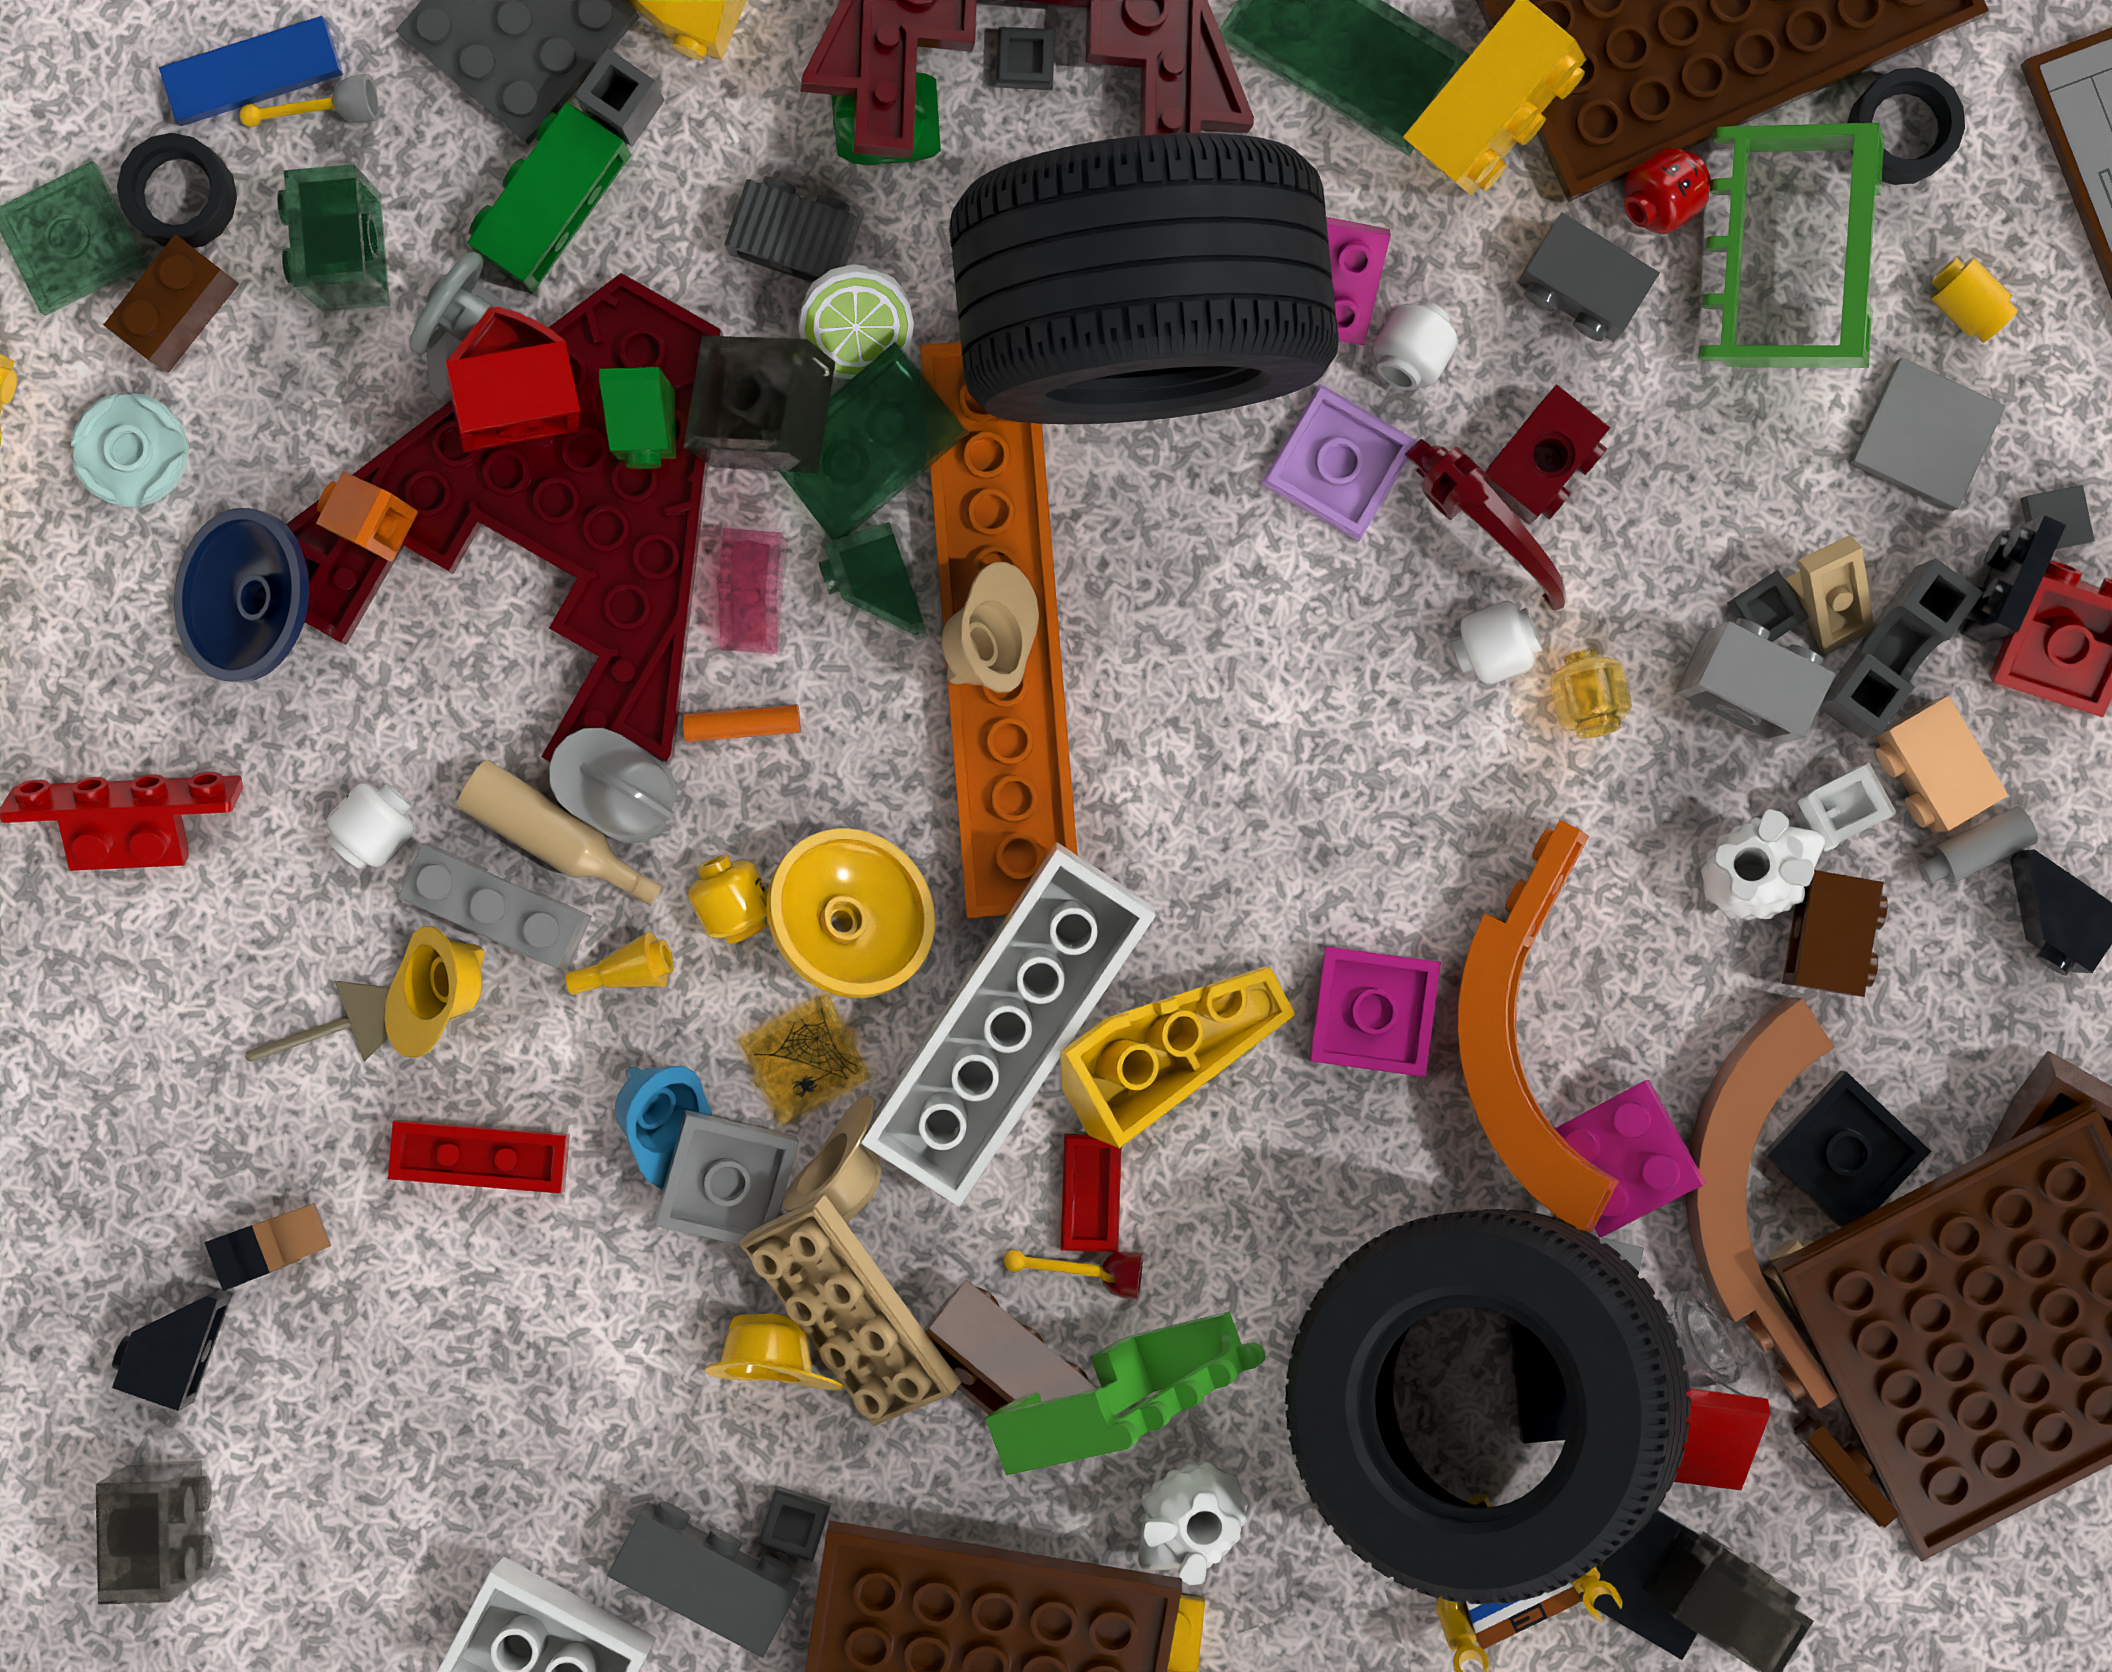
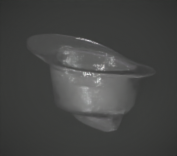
[1666,1291,1771,1398]

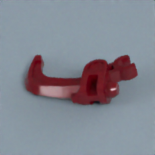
[1405,439,1566,611]

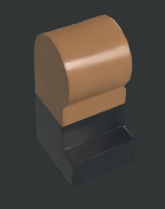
[204,1203,331,1291]

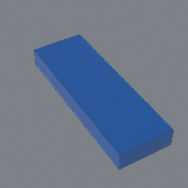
[159,16,344,126]

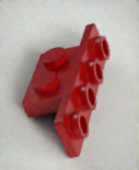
[0,772,243,871]

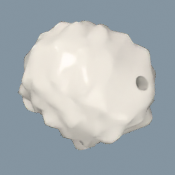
[1701,810,1825,921]
[1138,1461,1248,1585]

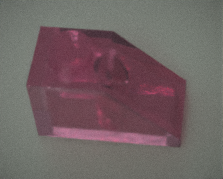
[718,528,787,655]

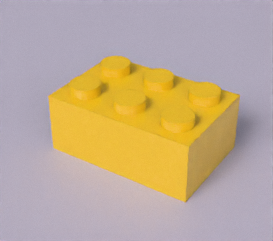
[1403,0,1587,196]

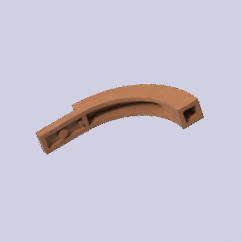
[1686,997,1839,1409]

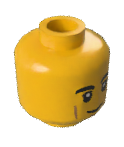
[687,854,768,944]

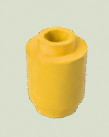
[1930,257,2018,343]

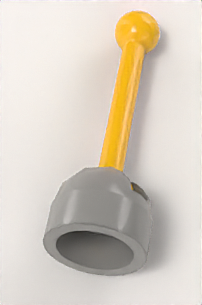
[239,74,379,127]

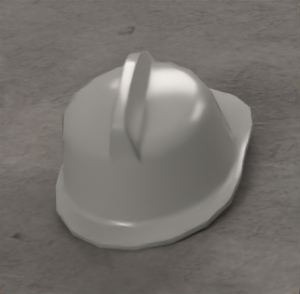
[549,728,677,844]

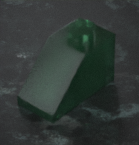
[818,522,929,641]

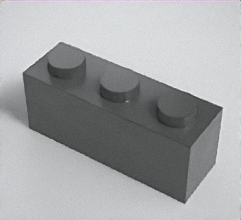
[607,1501,801,1658]

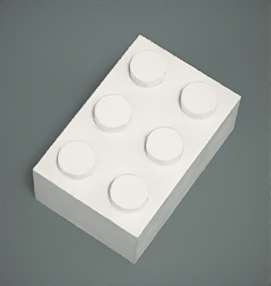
[437,1556,656,1672]

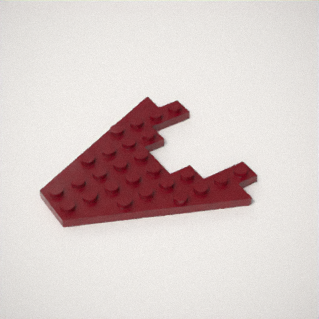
[800,0,1254,158]
[286,273,723,763]

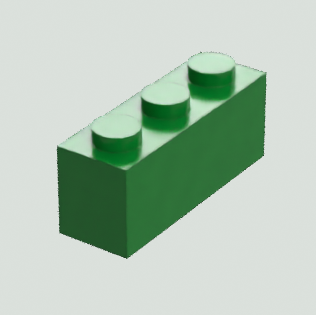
[467,102,631,293]

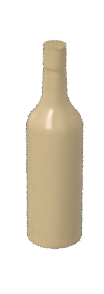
[456,759,663,906]

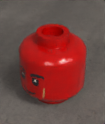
[1623,147,1711,235]

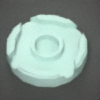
[71,393,189,508]

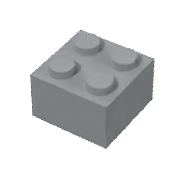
[1674,618,1836,744]

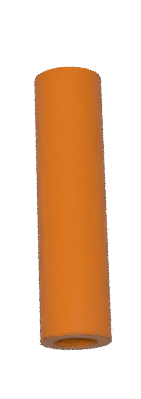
[683,704,801,742]

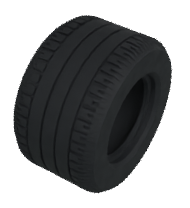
[949,133,1339,425]
[1285,1209,1691,1604]

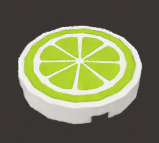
[798,264,914,380]

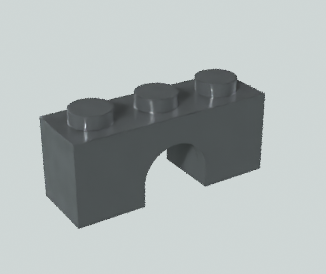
[1819,558,1984,739]

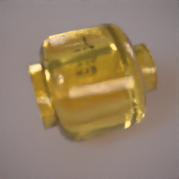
[1550,649,1632,739]

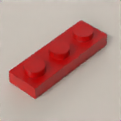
[387,1120,570,1194]

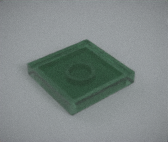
[0,161,148,316]

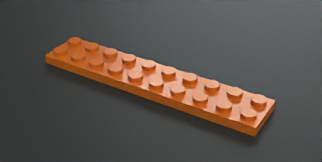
[920,342,1078,919]

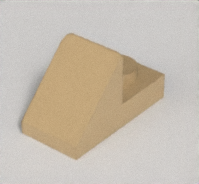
[1785,535,1874,655]

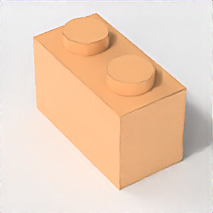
[1875,695,2009,833]

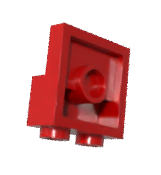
[1989,560,2112,717]

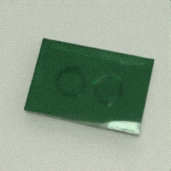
[765,342,969,544]

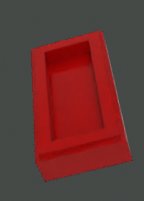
[1060,1133,1122,1252]

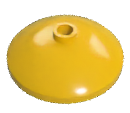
[767,828,935,998]

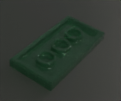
[1219,0,1470,157]

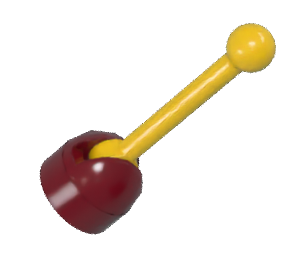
[1003,1249,1143,1300]

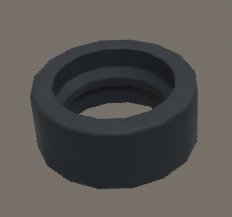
[1847,67,1965,185]
[117,133,237,248]

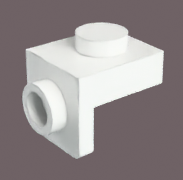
[1796,761,1896,852]

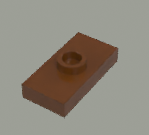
[1794,1416,1900,1528]

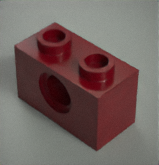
[1484,384,1611,525]

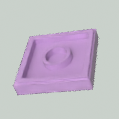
[1261,384,1418,542]

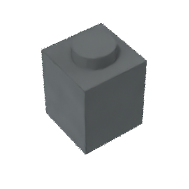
[574,48,665,147]

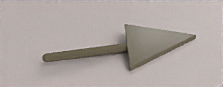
[245,981,390,1062]

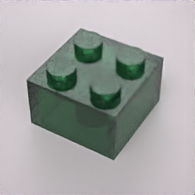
[277,164,390,312]

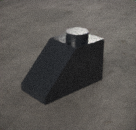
[2010,849,2112,976]
[112,1290,233,1411]

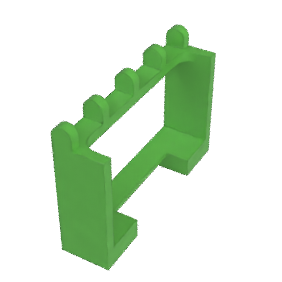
[1698,123,1884,368]
[985,1311,1265,1475]

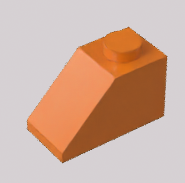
[316,471,419,562]

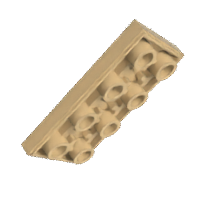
[739,1195,961,1427]

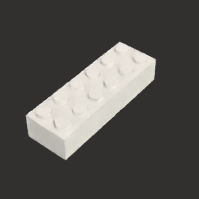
[861,842,1156,1207]

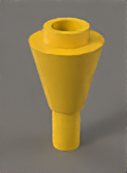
[565,931,674,995]

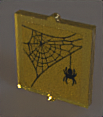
[738,994,872,1124]

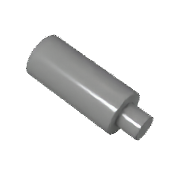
[1918,806,2038,885]

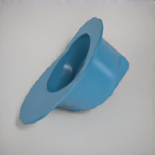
[615,1066,713,1189]

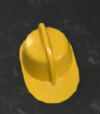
[384,926,485,1058]
[705,1313,843,1391]

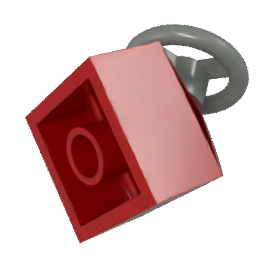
[410,252,581,452]

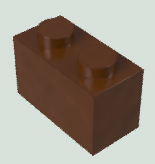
[103,234,239,373]
[1782,870,1888,997]

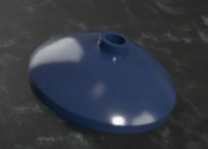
[174,508,310,683]

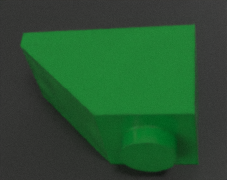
[599,367,676,469]

